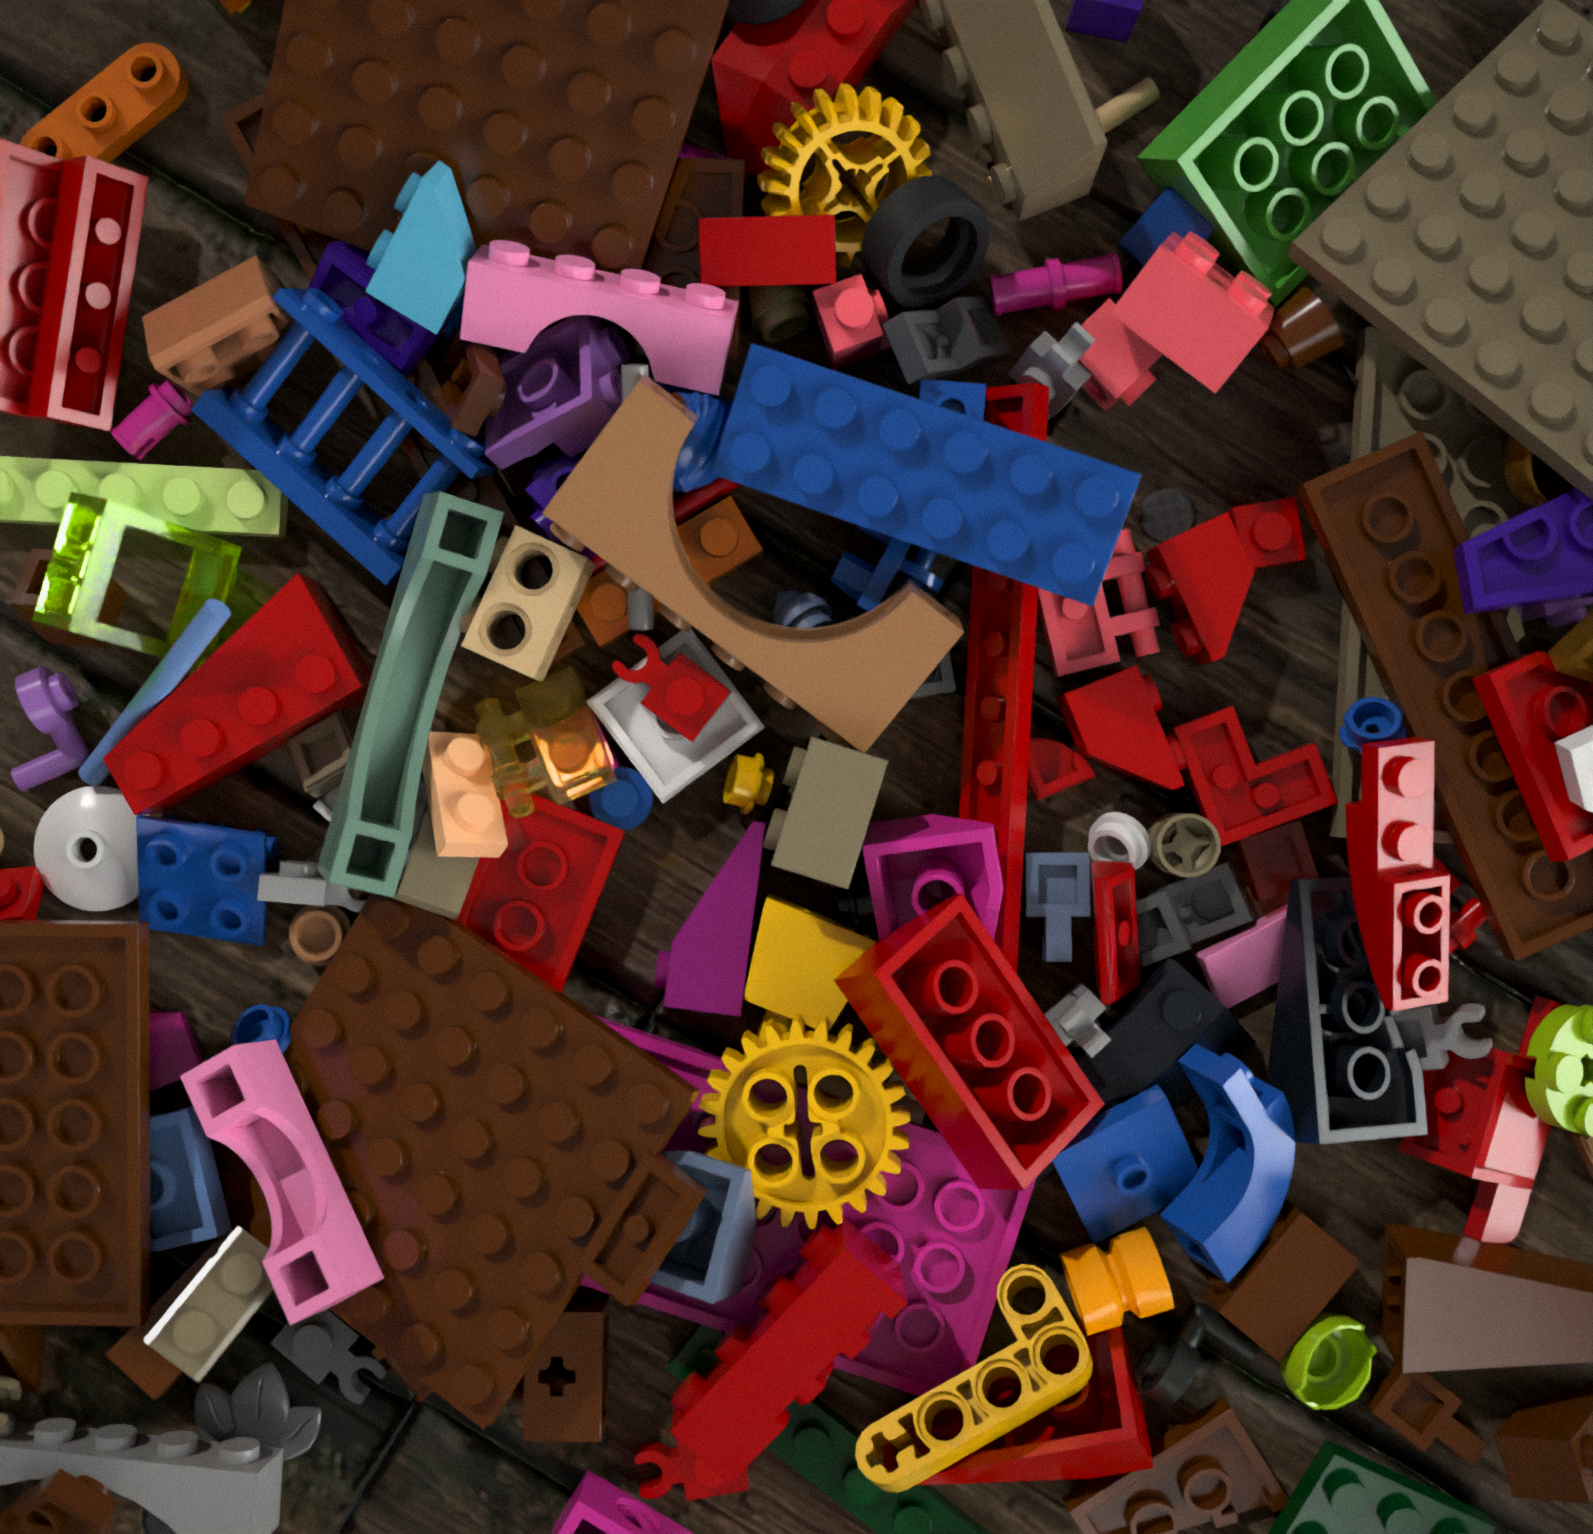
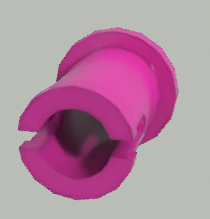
[110,379,195,460]

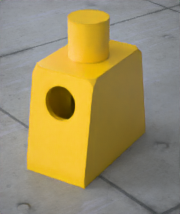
[743,893,879,1041]

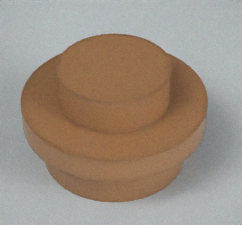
[289,905,353,966]

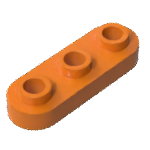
[20,43,189,163]

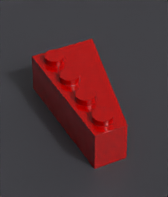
[670,1216,908,1484]

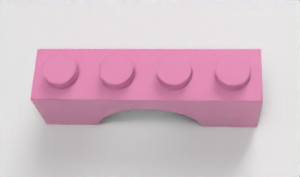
[460,240,739,396]
[180,1039,384,1325]

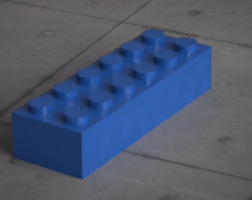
[711,343,1142,606]

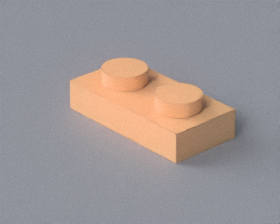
[422,731,508,858]

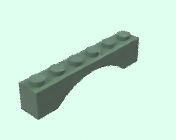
[316,491,504,898]

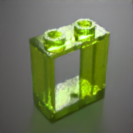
[32,492,242,667]

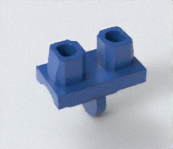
[830,526,944,614]

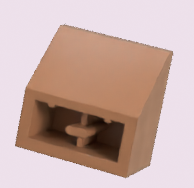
[142,255,295,398]

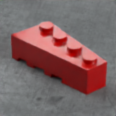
[102,573,372,815]

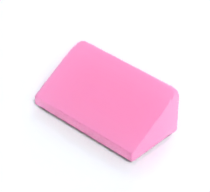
[1192,904,1288,1009]

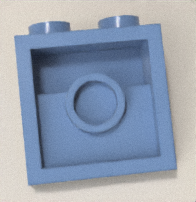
[150,1106,232,1253]

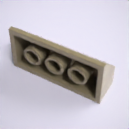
[919,0,1108,222]

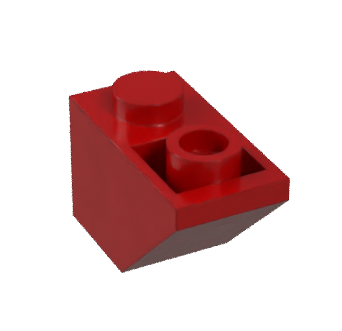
[1144,512,1255,666]
[1055,665,1186,790]

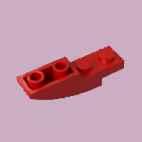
[1346,736,1450,1012]

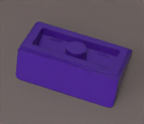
[308,240,452,375]

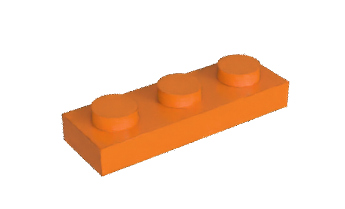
[576,495,763,649]

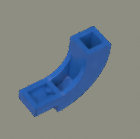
[1160,1043,1295,1283]

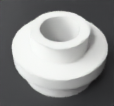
[1088,812,1152,870]

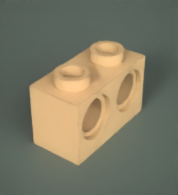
[461,525,595,682]

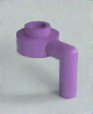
[11,665,90,791]

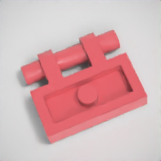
[1037,529,1160,678]

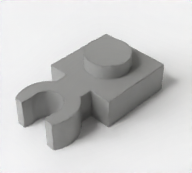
[1394,1003,1493,1070]

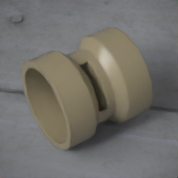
[1147,812,1221,877]

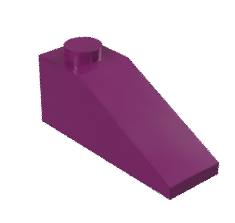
[654,820,767,1017]

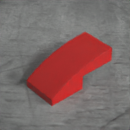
[698,214,836,286]

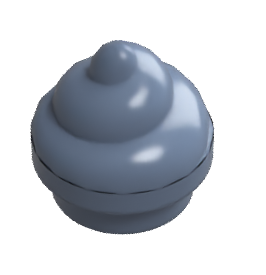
[772,590,835,628]

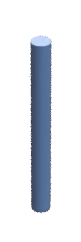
[78,599,231,786]

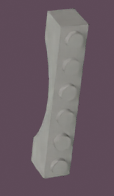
[0,1412,283,1534]

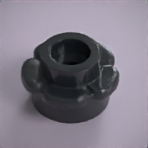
[838,873,877,935]

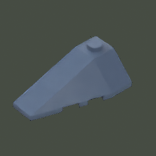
[650,1150,757,1304]

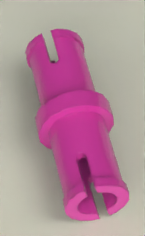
[989,252,1122,317]

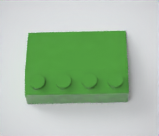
[1136,0,1437,308]

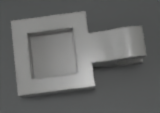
[1008,322,1095,418]
[257,860,368,912]
[1044,982,1111,1058]

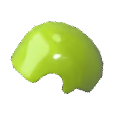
[1279,1311,1377,1410]

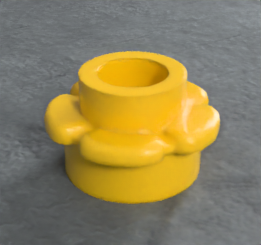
[723,753,773,814]

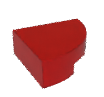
[1028,737,1096,801]

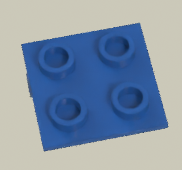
[136,814,279,946]

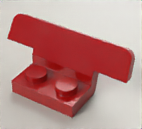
[1398,995,1563,1244]

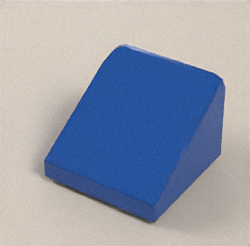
[1117,186,1215,269]

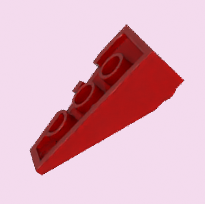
[880,1320,1154,1486]

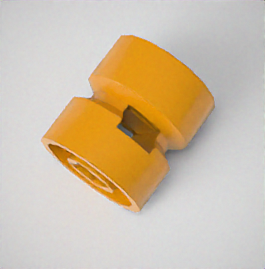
[1060,1227,1174,1336]

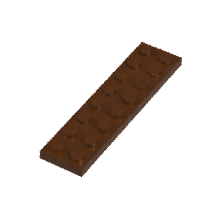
[1295,431,1593,961]

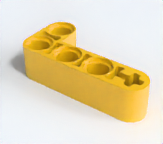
[855,1264,1093,1493]

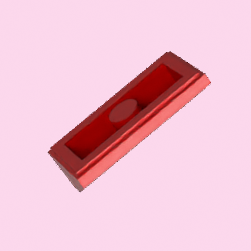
[1090,860,1140,1005]

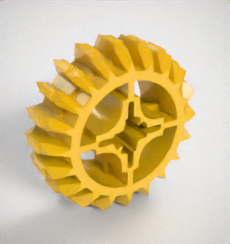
[757,83,932,269]

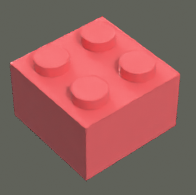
[1110,231,1275,394]

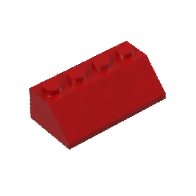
[834,893,1105,1190]

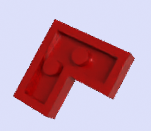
[1168,706,1338,847]

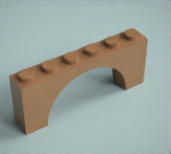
[542,375,964,753]

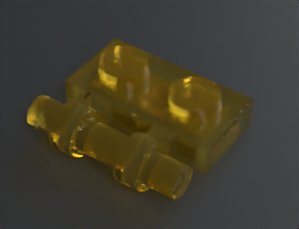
[475,666,618,818]

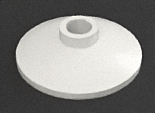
[34,786,153,911]

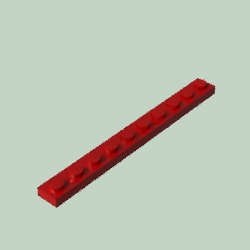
[959,382,1049,974]

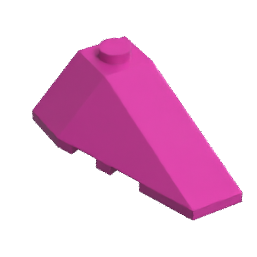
[862,814,1004,1087]

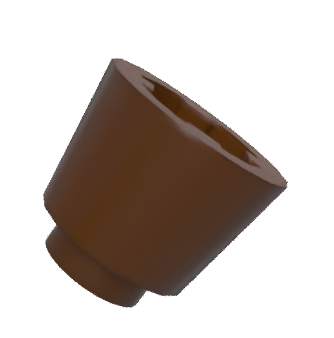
[1257,287,1344,371]

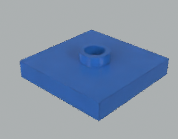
[1052,1084,1199,1244]

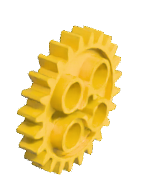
[698,1014,911,1229]

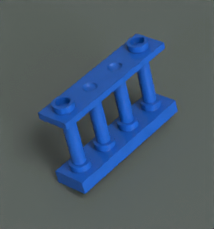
[191,287,498,586]

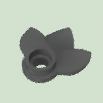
[194,1361,322,1464]

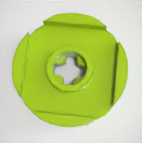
[1525,1004,1593,1137]

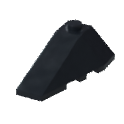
[1267,877,1428,1145]
[1036,958,1256,1183]

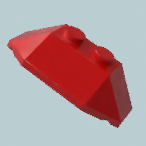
[711,0,919,182]

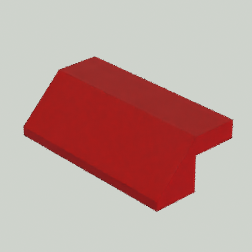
[0,138,149,431]

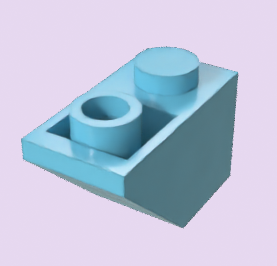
[365,161,477,335]

